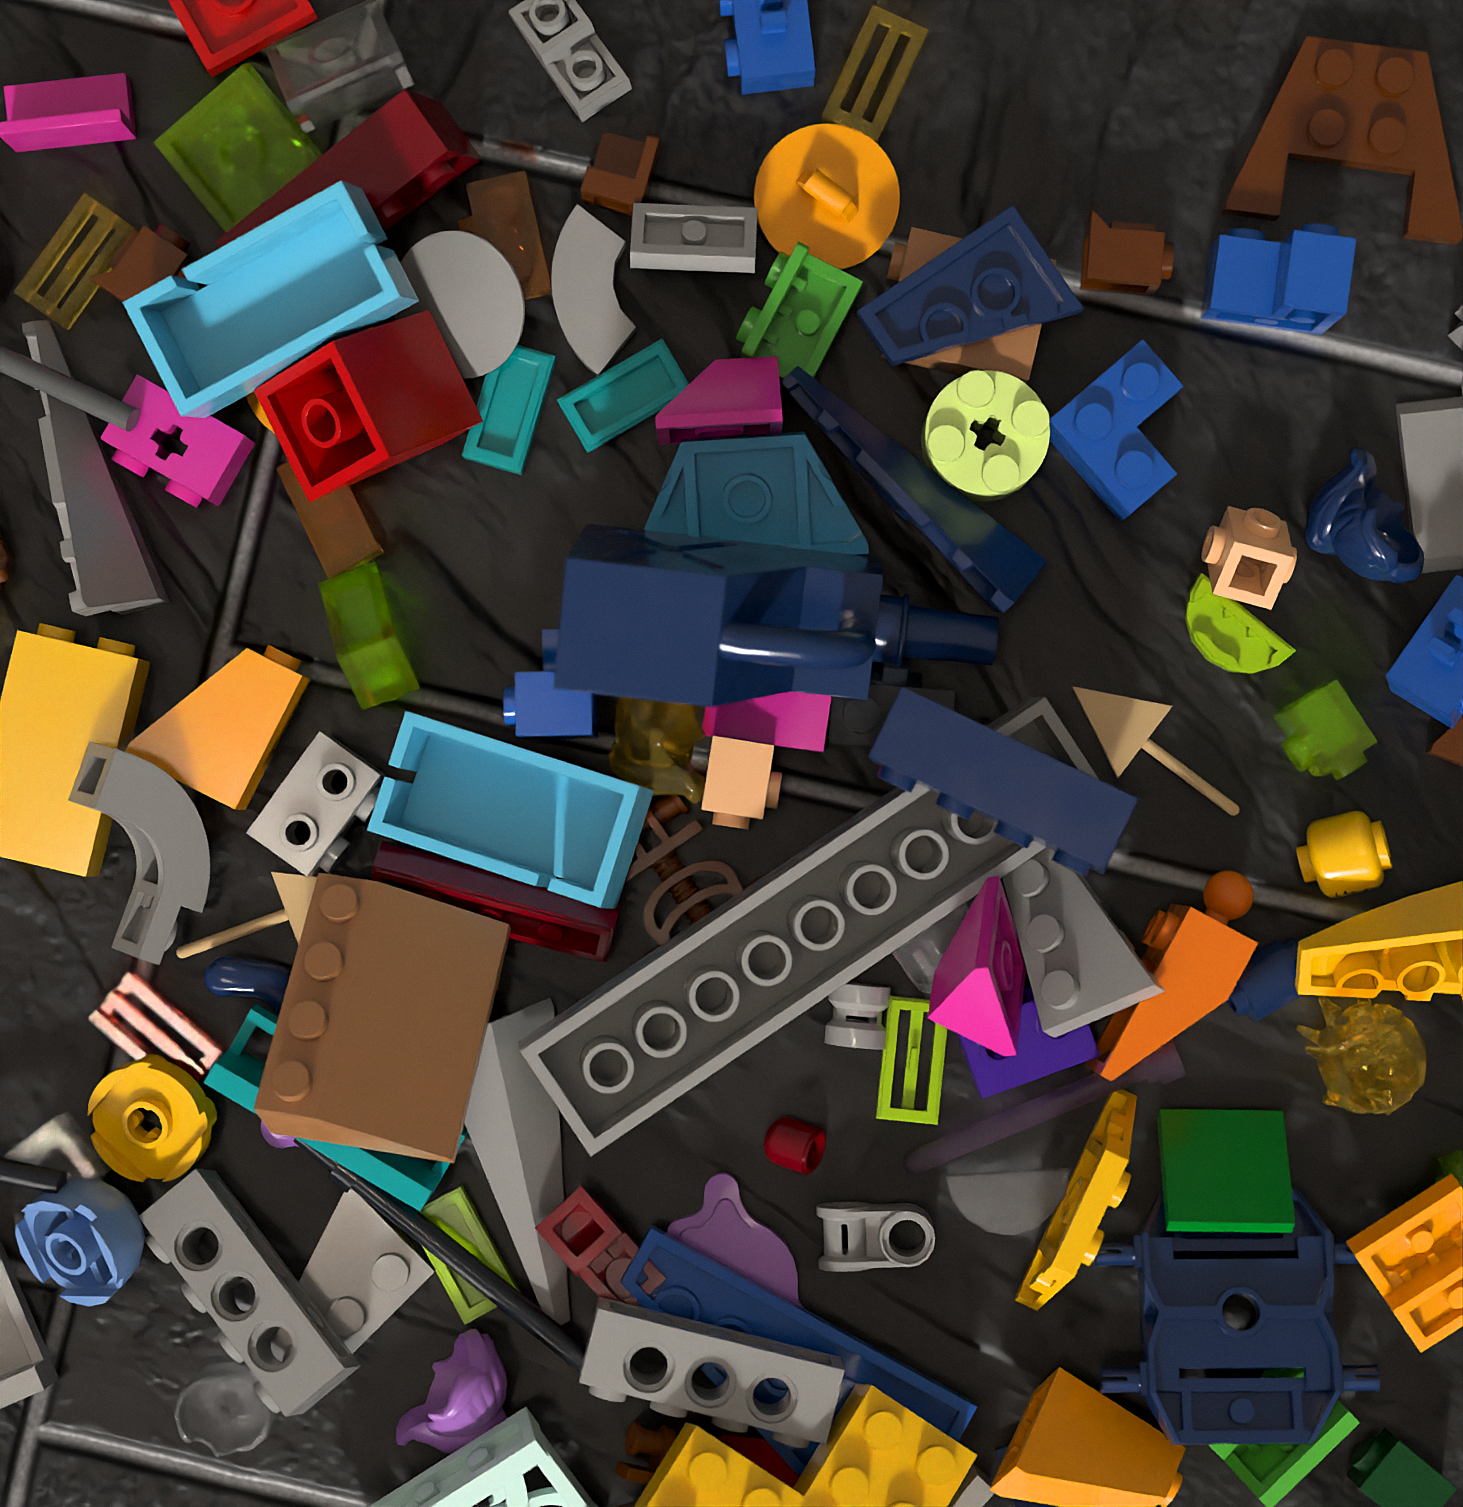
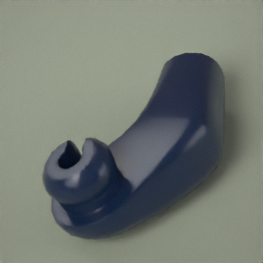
[204,955,291,1017]

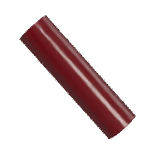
[371,841,622,963]

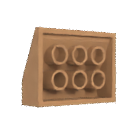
[254,873,511,1163]

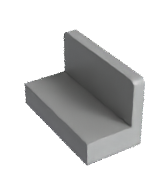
[630,203,757,273]

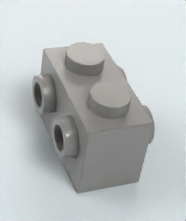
[246,731,388,876]

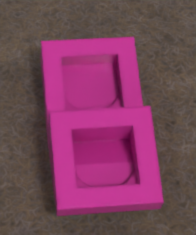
[701,692,832,753]

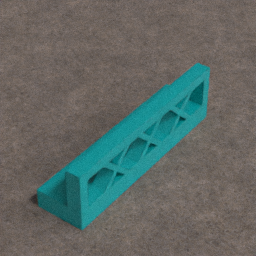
[204,1004,468,1211]

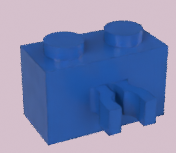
[718,0,816,95]
[1386,574,1463,729]
[503,629,598,740]

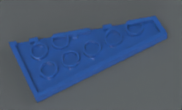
[621,1225,977,1477]

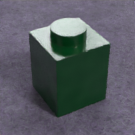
[1346,1428,1457,1507]

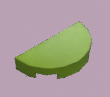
[1185,573,1296,674]

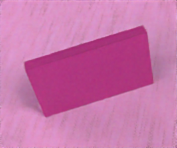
[0,73,137,152]

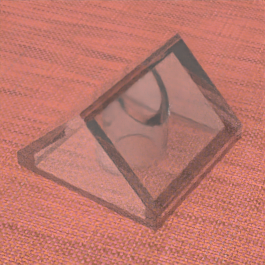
[265,0,414,134]

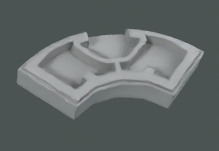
[551,204,637,376]

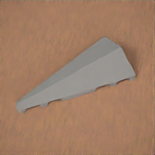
[22,320,170,616]
[464,997,571,1326]

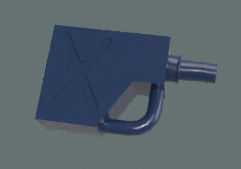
[553,523,999,707]

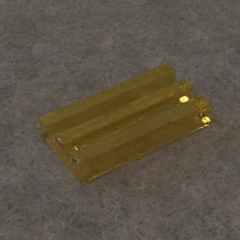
[821,5,928,143]
[14,193,138,331]

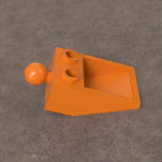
[1085,870,1258,1081]

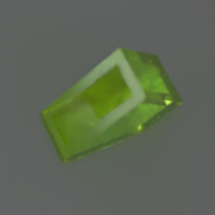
[318,561,420,710]

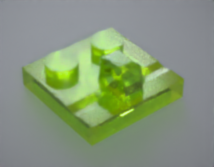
[154,63,322,233]

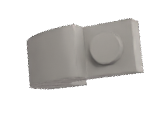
[68,742,210,965]

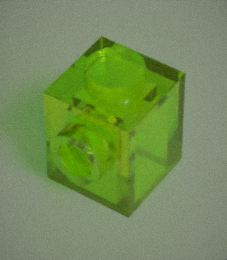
[1273,679,1378,780]

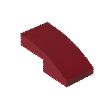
[535,1186,667,1306]

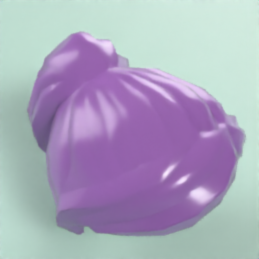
[396,1329,507,1454]

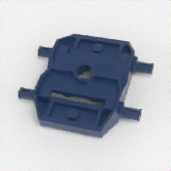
[1094,1188,1381,1445]

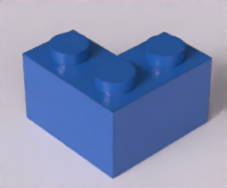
[1200,223,1356,335]
[1049,339,1183,522]

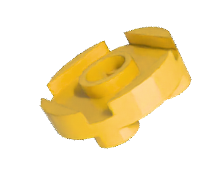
[88,1054,217,1182]

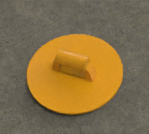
[754,124,900,270]

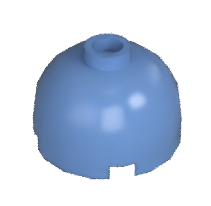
[15,1177,145,1307]

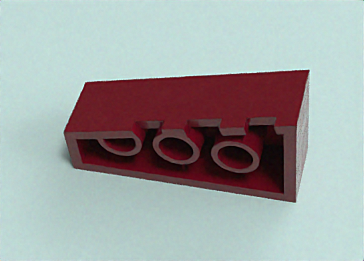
[215,89,483,248]

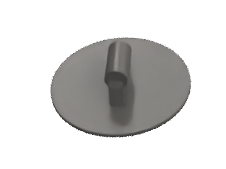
[394,230,525,379]

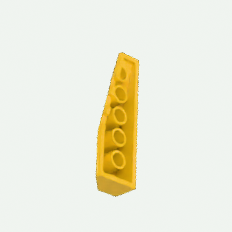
[1295,881,1463,1001]

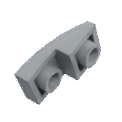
[508,0,632,122]

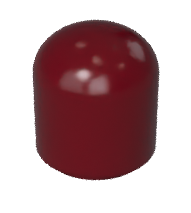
[764,1117,826,1175]

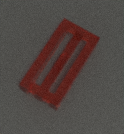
[88,971,225,1083]

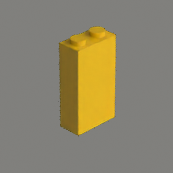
[0,623,151,877]

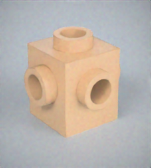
[1201,506,1297,609]

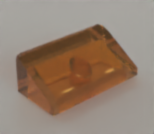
[276,461,384,579]

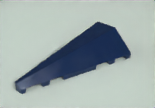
[780,366,1048,613]

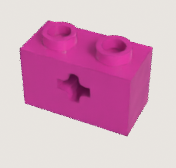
[100,374,255,508]

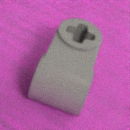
[816,1202,935,1272]

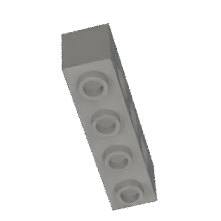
[139,1169,361,1417]
[579,1297,845,1448]

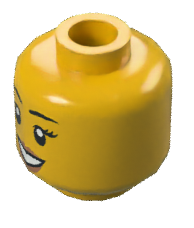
[1296,811,1393,898]

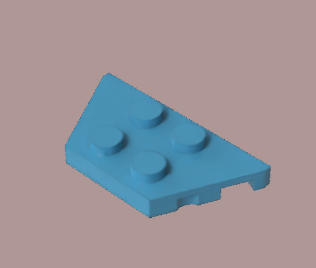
[644,432,869,555]

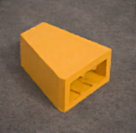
[125,645,311,810]
[989,1367,1186,1507]

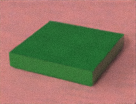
[1157,1109,1295,1233]

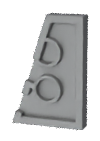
[1002,847,1165,1038]
[271,1189,435,1362]

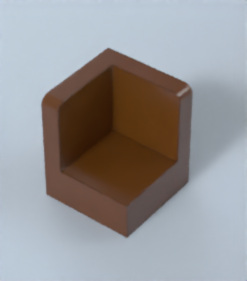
[581,132,662,217]

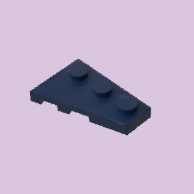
[856,205,1084,366]

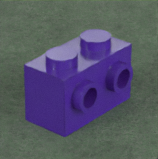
[955,984,1100,1099]

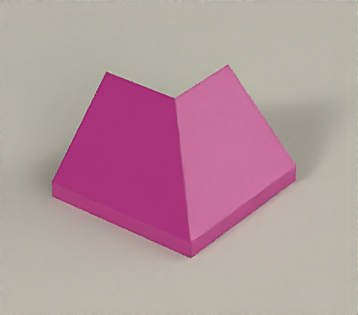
[655,356,783,446]
[928,876,1026,1056]

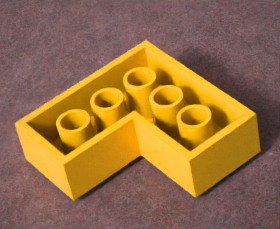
[634,1383,977,1507]

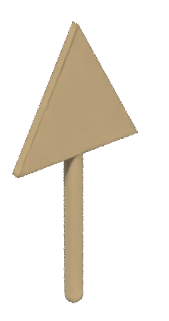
[1071,686,1239,816]
[176,871,317,958]

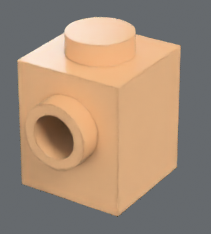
[701,736,782,830]

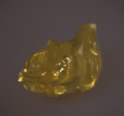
[608,697,706,804]

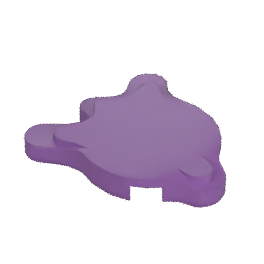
[667,1172,804,1308]

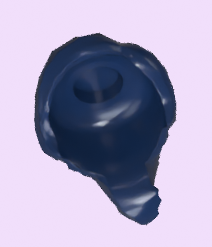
[1305,446,1425,584]

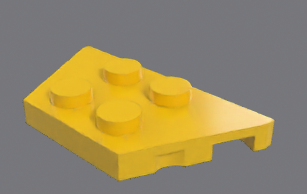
[1014,1085,1137,1311]

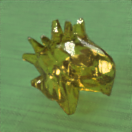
[1296,996,1427,1116]

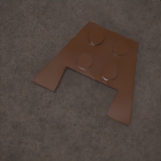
[1221,36,1463,245]

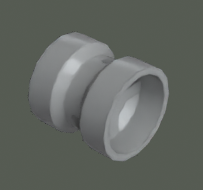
[824,982,891,1050]

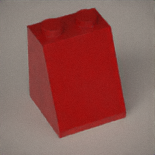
[254,310,483,503]

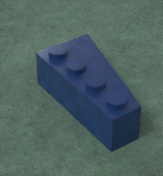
[868,687,1138,877]

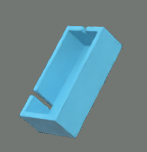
[123,181,419,418]
[367,711,654,909]

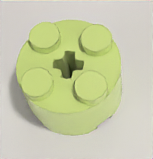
[921,370,1050,503]

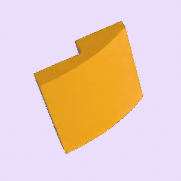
[1346,1173,1463,1353]

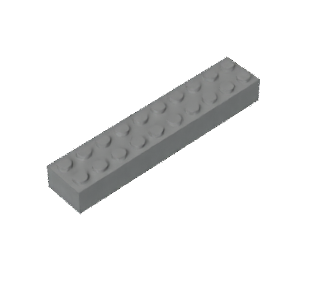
[518,697,1099,1156]

